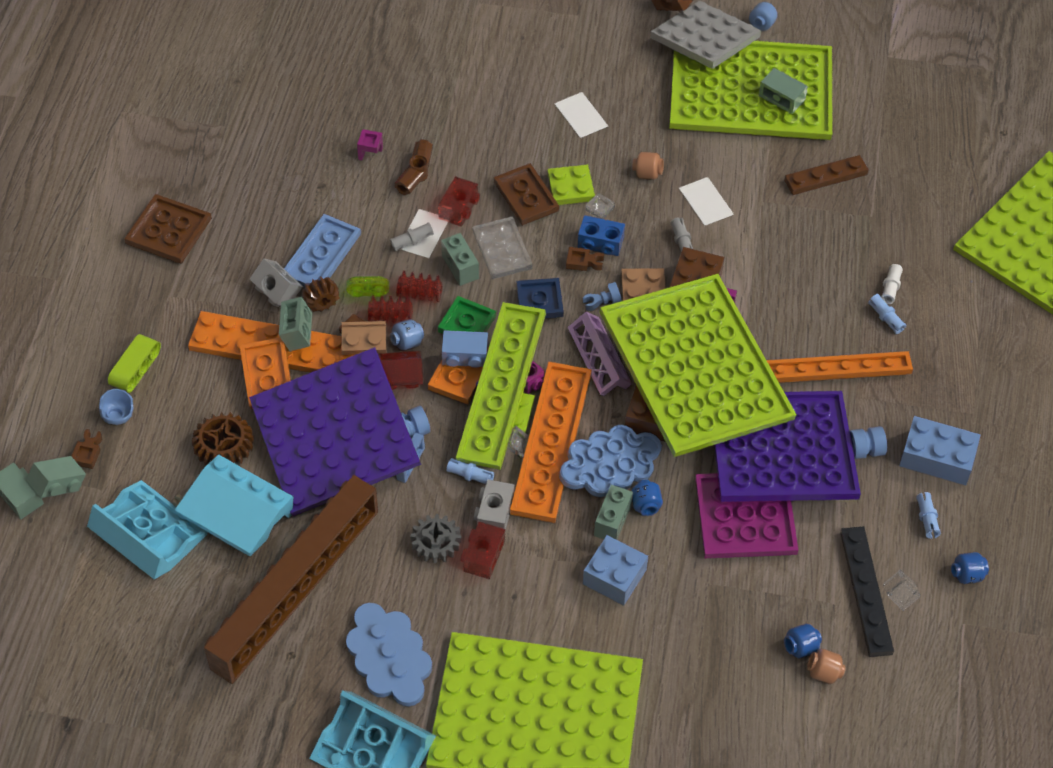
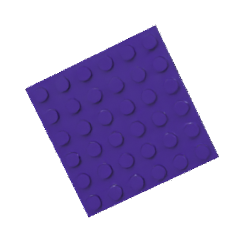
[249,347,421,516]
[714,391,861,502]

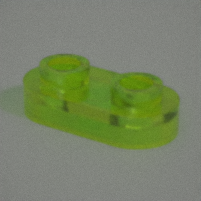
[346,276,390,297]

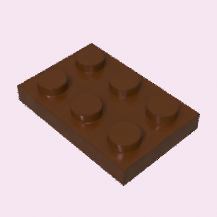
[494,163,559,226]

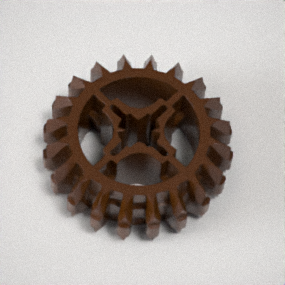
[192,412,254,466]

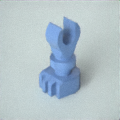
[583,282,621,311]

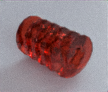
[396,270,443,303]
[368,295,413,323]

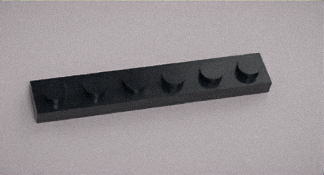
[840,526,894,657]

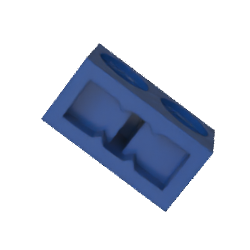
[578,215,625,256]

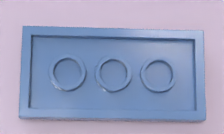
[284,214,361,288]

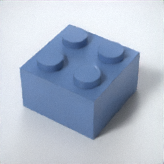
[583,535,648,605]

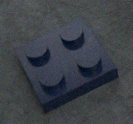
[516,278,564,319]

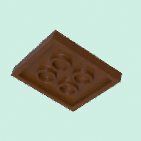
[124,194,212,264]

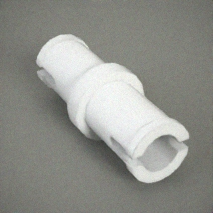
[881,264,903,304]

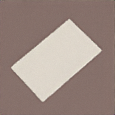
[555,92,608,138]
[679,177,734,225]
[401,209,450,258]

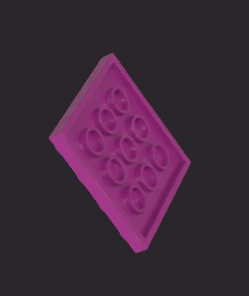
[695,473,798,559]

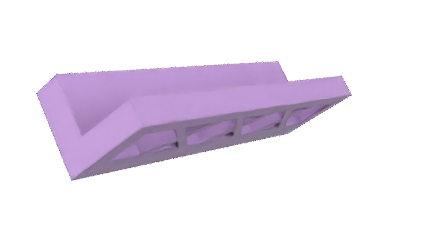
[568,312,632,396]

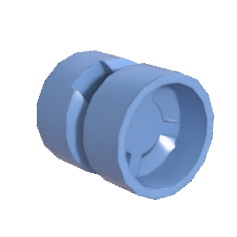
[401,406,431,439]
[850,426,887,459]

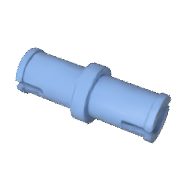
[868,294,906,334]
[447,458,494,484]
[916,492,941,539]

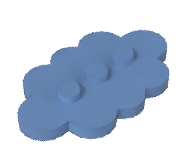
[559,425,662,497]
[346,603,432,706]

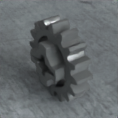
[411,514,461,563]

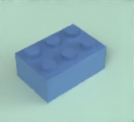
[900,416,981,485]

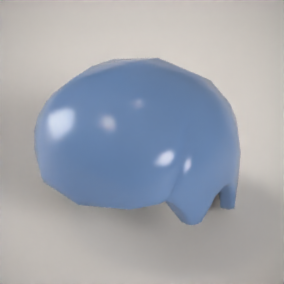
[99,389,133,425]

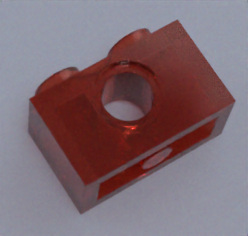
[438,176,480,227]
[460,521,505,580]

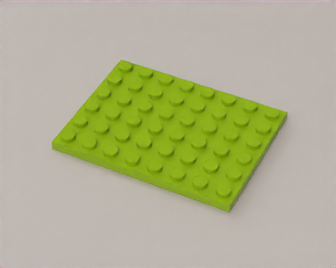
[670,41,832,140]
[953,151,1053,315]
[599,274,796,457]
[426,632,643,768]

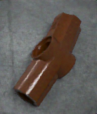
[394,139,433,196]

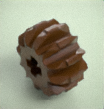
[302,276,340,312]

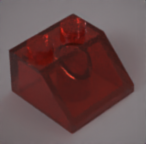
[378,350,423,390]

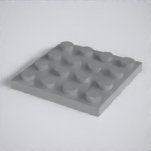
[650,1,761,69]

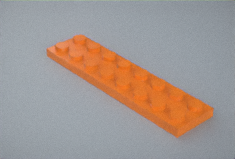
[188,311,356,373]
[510,361,592,523]

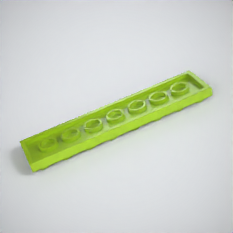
[456,302,546,470]

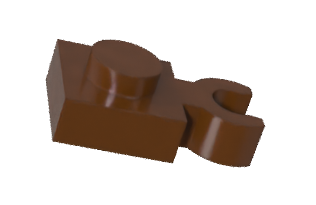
[566,247,604,271]
[72,429,102,469]

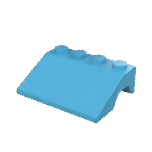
[175,455,294,556]
[87,480,208,579]
[309,690,436,768]

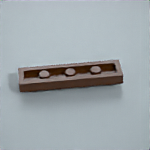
[784,155,869,195]

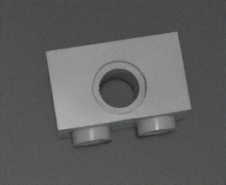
[250,258,303,307]
[474,479,515,535]

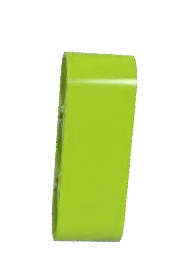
[108,334,161,393]

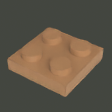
[621,268,665,301]

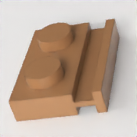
[342,321,386,355]

